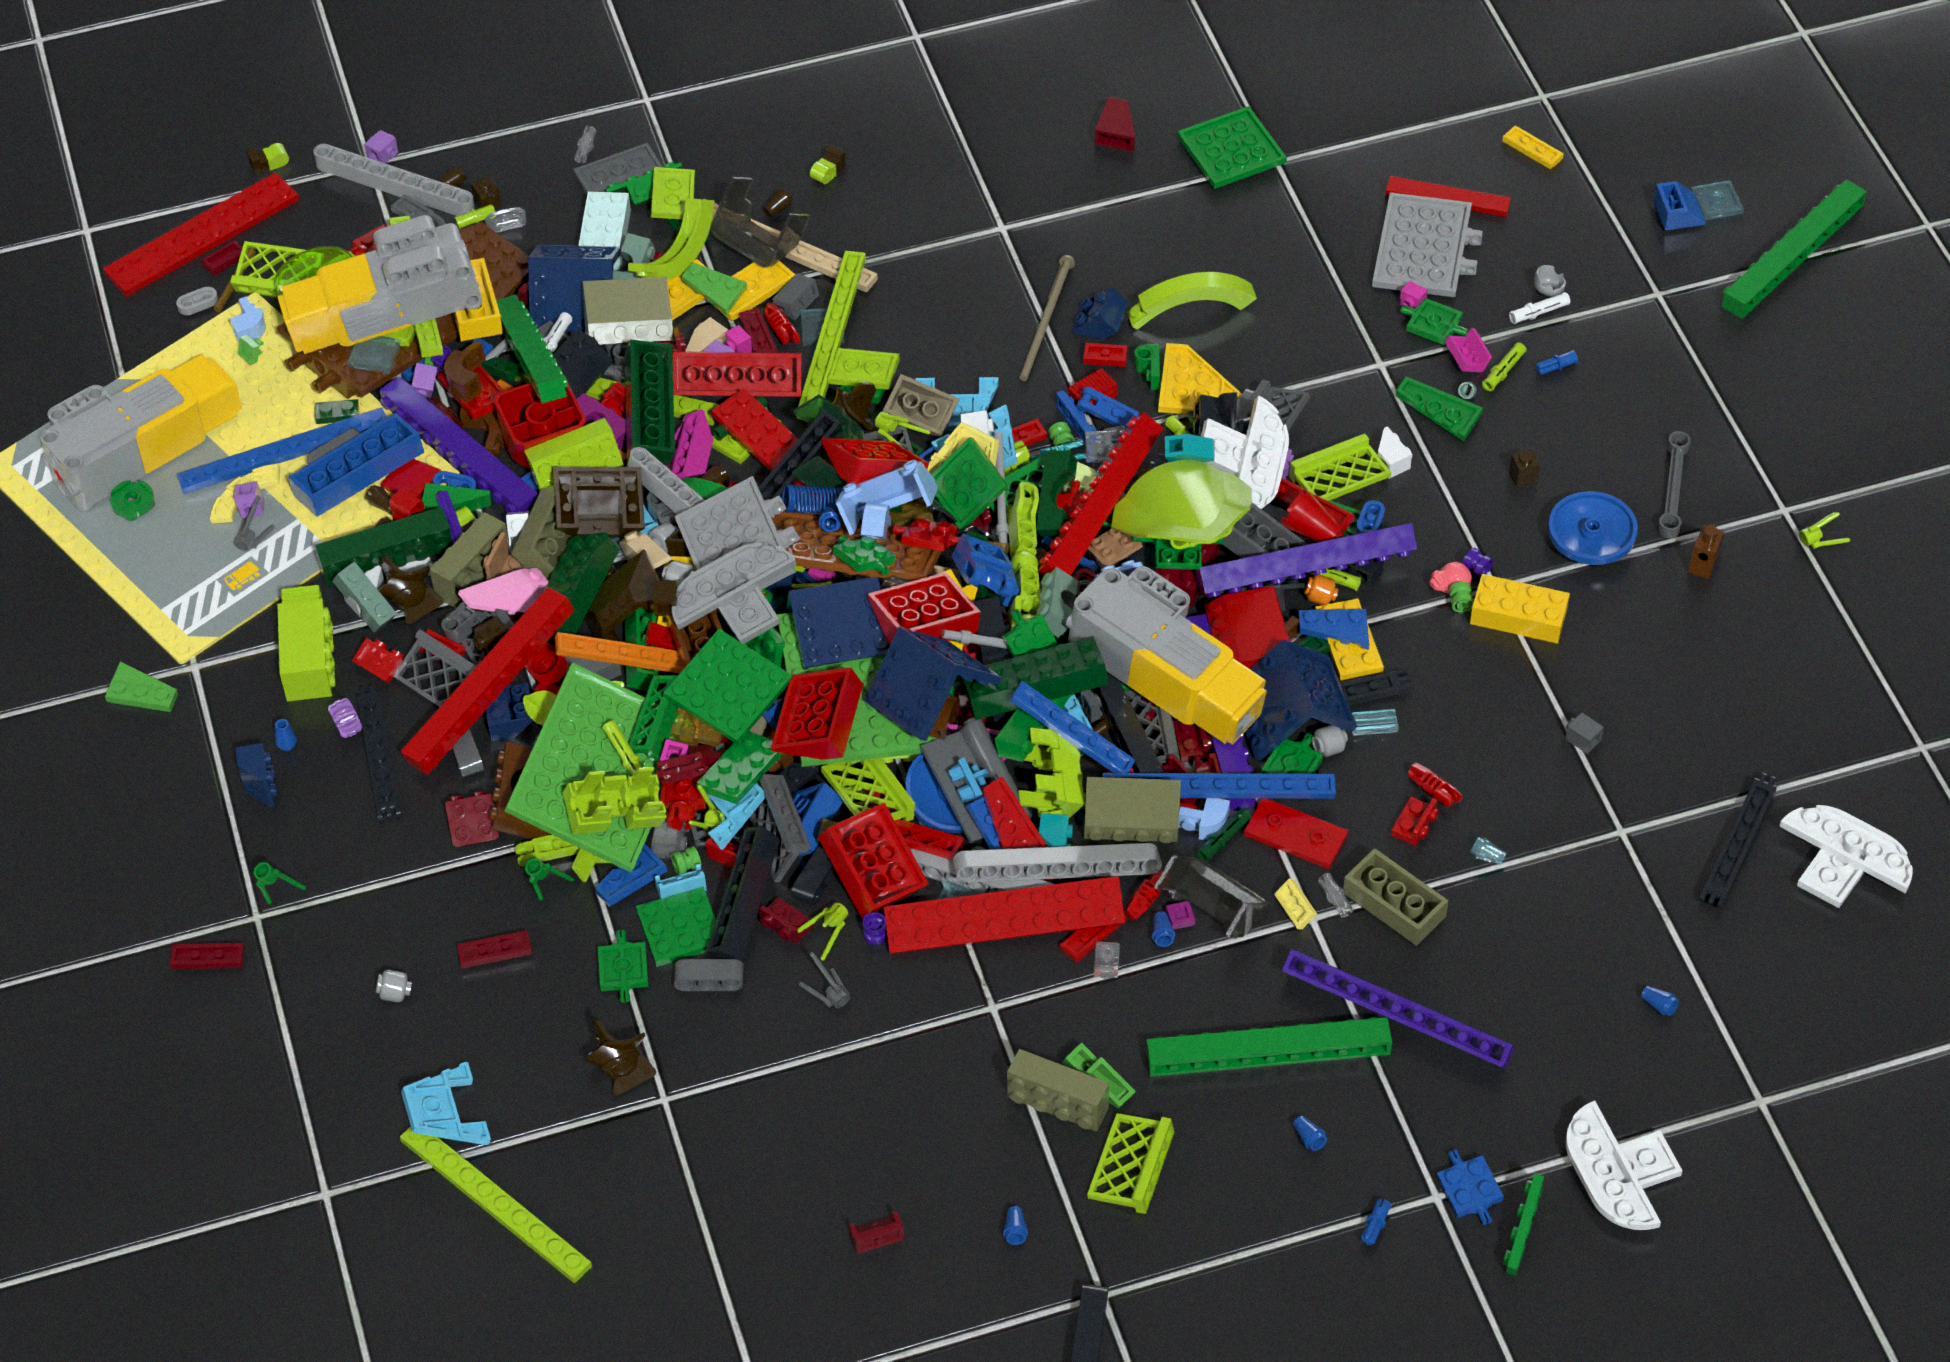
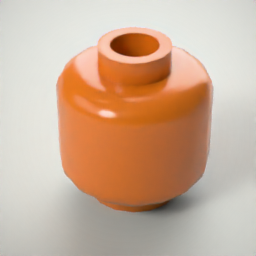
[1304,574,1338,605]

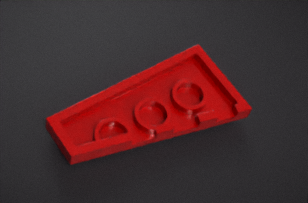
[981,776,1048,849]

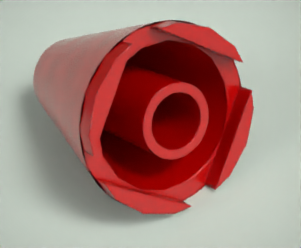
[1280,489,1343,542]

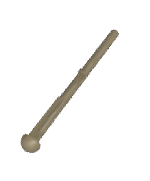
[1019,255,1075,381]

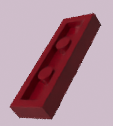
[739,308,778,352]
[457,930,532,969]
[170,943,245,969]

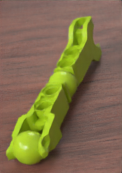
[1006,482,1040,630]

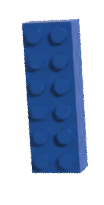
[288,413,424,517]

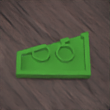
[682,262,747,316]
[105,662,178,712]

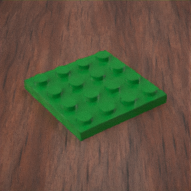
[1177,106,1287,189]
[663,629,792,745]

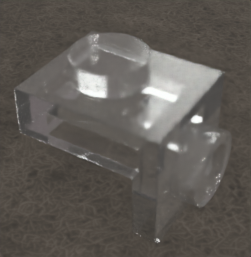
[1094,942,1120,979]

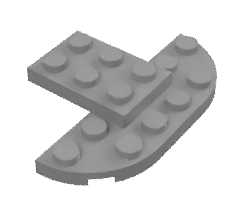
[672,543,797,644]

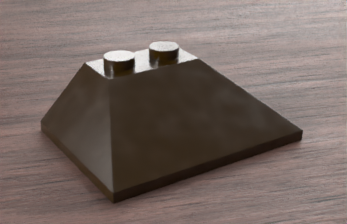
[553,467,645,538]
[585,549,660,641]

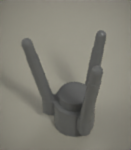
[234,495,275,551]
[799,952,850,1008]

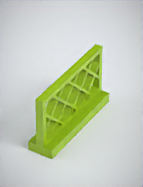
[230,241,325,297]
[1289,434,1391,501]
[821,758,915,821]
[1087,1113,1174,1214]

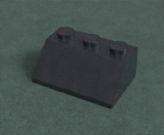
[553,329,613,399]

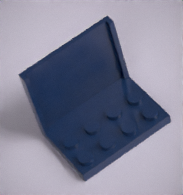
[528,245,621,333]
[785,577,890,670]
[864,626,1002,741]
[1245,639,1357,760]

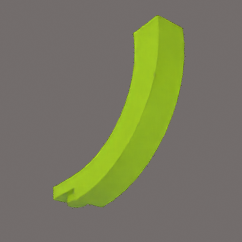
[628,199,714,280]
[1127,272,1257,330]

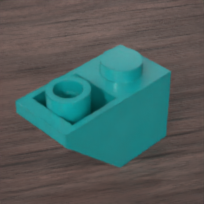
[1165,434,1215,462]
[1039,813,1073,847]

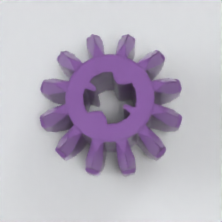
[328,698,362,738]

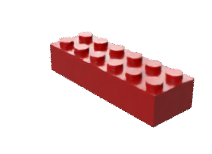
[673,351,802,397]

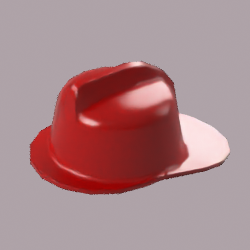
[526,643,568,685]

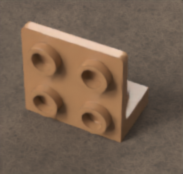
[1087,528,1143,573]
[483,532,526,581]

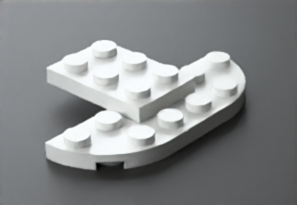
[1201,396,1289,509]
[1780,805,1912,908]
[1566,1101,1682,1230]

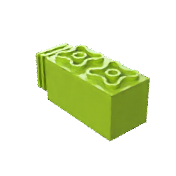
[278,585,336,702]

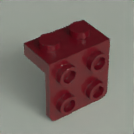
[445,791,499,847]

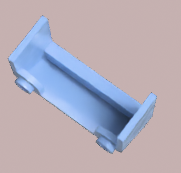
[836,460,938,535]

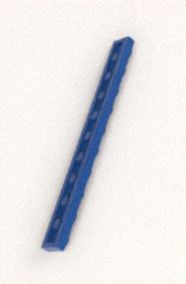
[176,407,387,494]
[1102,773,1336,799]

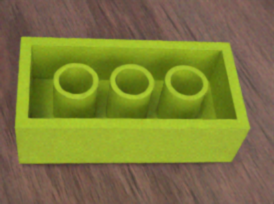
[524,418,624,491]

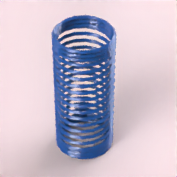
[782,484,844,516]

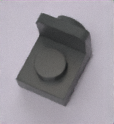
[1081,689,1104,723]

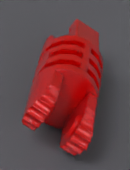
[764,303,800,344]
[1408,763,1463,807]
[1123,870,1169,921]

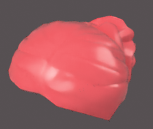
[1429,562,1472,594]

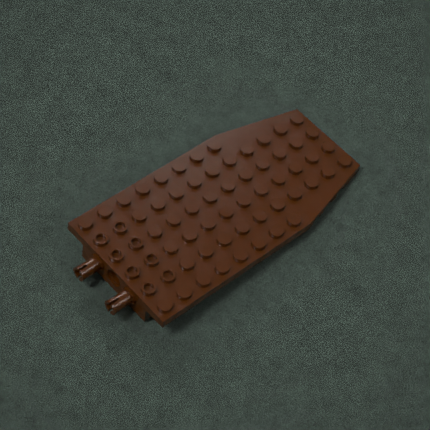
[277,222,529,399]

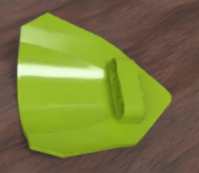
[1111,460,1252,549]

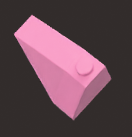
[458,568,549,615]

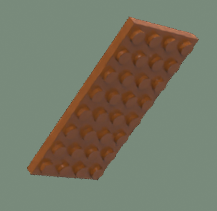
[772,511,941,582]

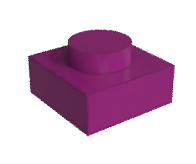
[1166,901,1195,929]

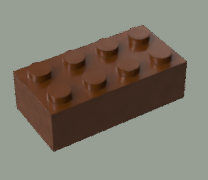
[665,610,723,667]

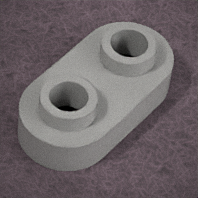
[176,287,218,315]

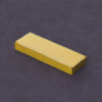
[1502,125,1564,170]

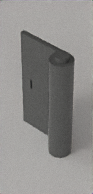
[920,718,1032,843]

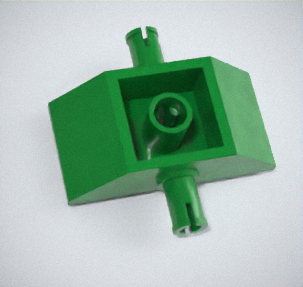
[1133,536,1223,570]

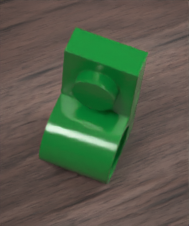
[1134,344,1160,390]

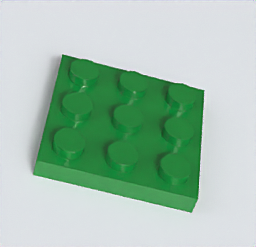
[931,437,1009,530]
[636,887,716,967]

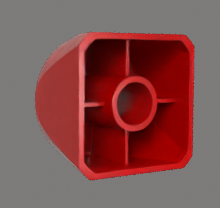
[494,383,586,469]

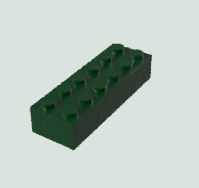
[625,339,675,466]
[315,507,453,588]
[542,532,620,647]
[963,636,1108,720]

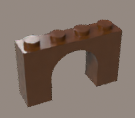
[489,742,549,839]

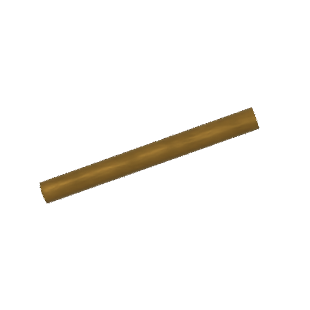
[213,248,256,312]

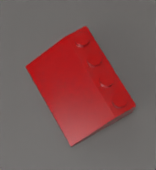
[822,438,929,484]
[868,572,980,644]
[1205,586,1290,669]
[770,667,863,760]
[818,802,929,919]

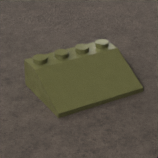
[582,277,673,345]
[1084,777,1181,843]

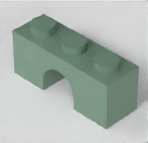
[613,233,655,279]
[332,561,397,633]
[1037,567,1078,638]

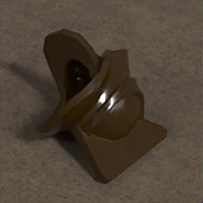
[828,382,876,439]
[378,555,444,625]
[582,1017,656,1096]

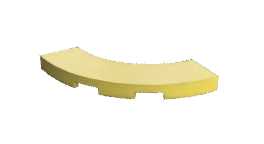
[210,464,281,523]

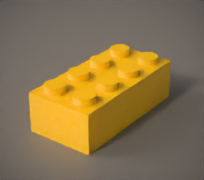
[453,258,502,341]
[1470,574,1570,644]

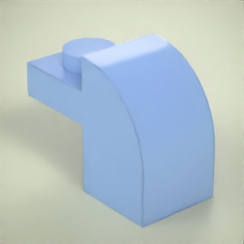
[230,296,266,343]
[861,503,891,540]
[1178,798,1230,840]

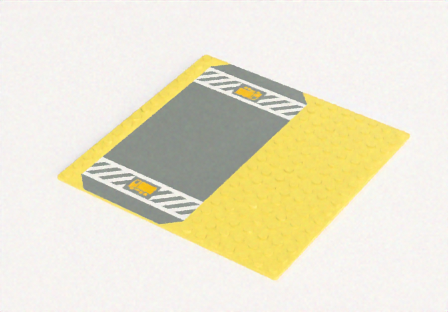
[0,293,460,664]

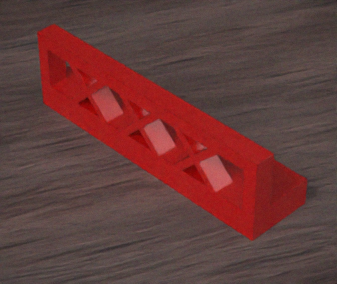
[895,819,964,860]

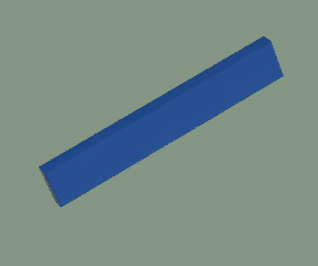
[1010,681,1135,773]

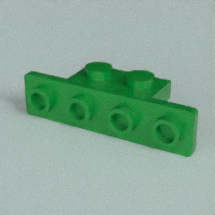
[605,162,682,206]

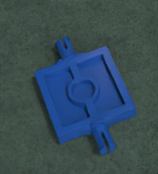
[1437,1150,1503,1225]

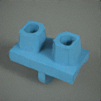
[947,758,989,803]

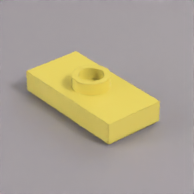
[1274,878,1317,930]

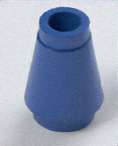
[819,507,841,532]
[275,719,297,751]
[1152,912,1176,947]
[1641,986,1679,1016]
[1293,1116,1327,1151]
[1003,1206,1028,1245]

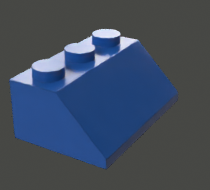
[779,782,843,856]

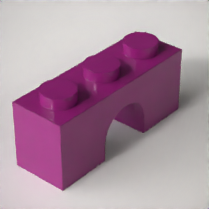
[576,393,627,450]

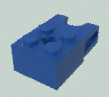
[951,533,1016,598]

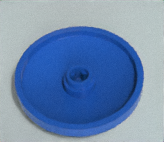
[1548,491,1638,565]
[904,753,964,833]

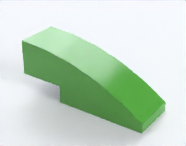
[1061,1043,1136,1108]

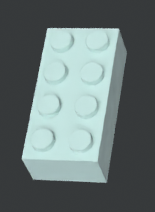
[578,192,631,270]

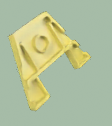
[927,422,999,508]

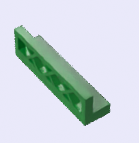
[990,449,1057,513]
[629,675,680,763]

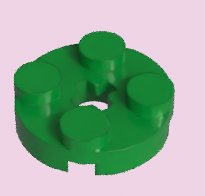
[110,480,155,521]

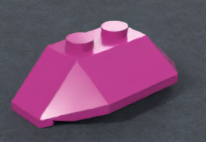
[665,409,713,480]

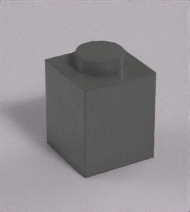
[1565,713,1604,754]

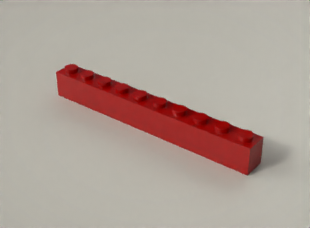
[1037,412,1163,577]
[400,587,574,775]

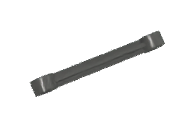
[1658,431,1691,538]

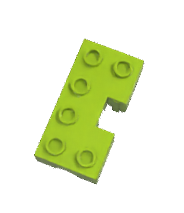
[1018,725,1086,818]
[563,767,667,834]

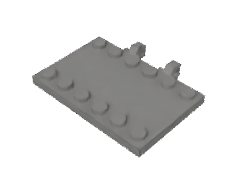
[1372,193,1483,297]
[674,476,800,613]

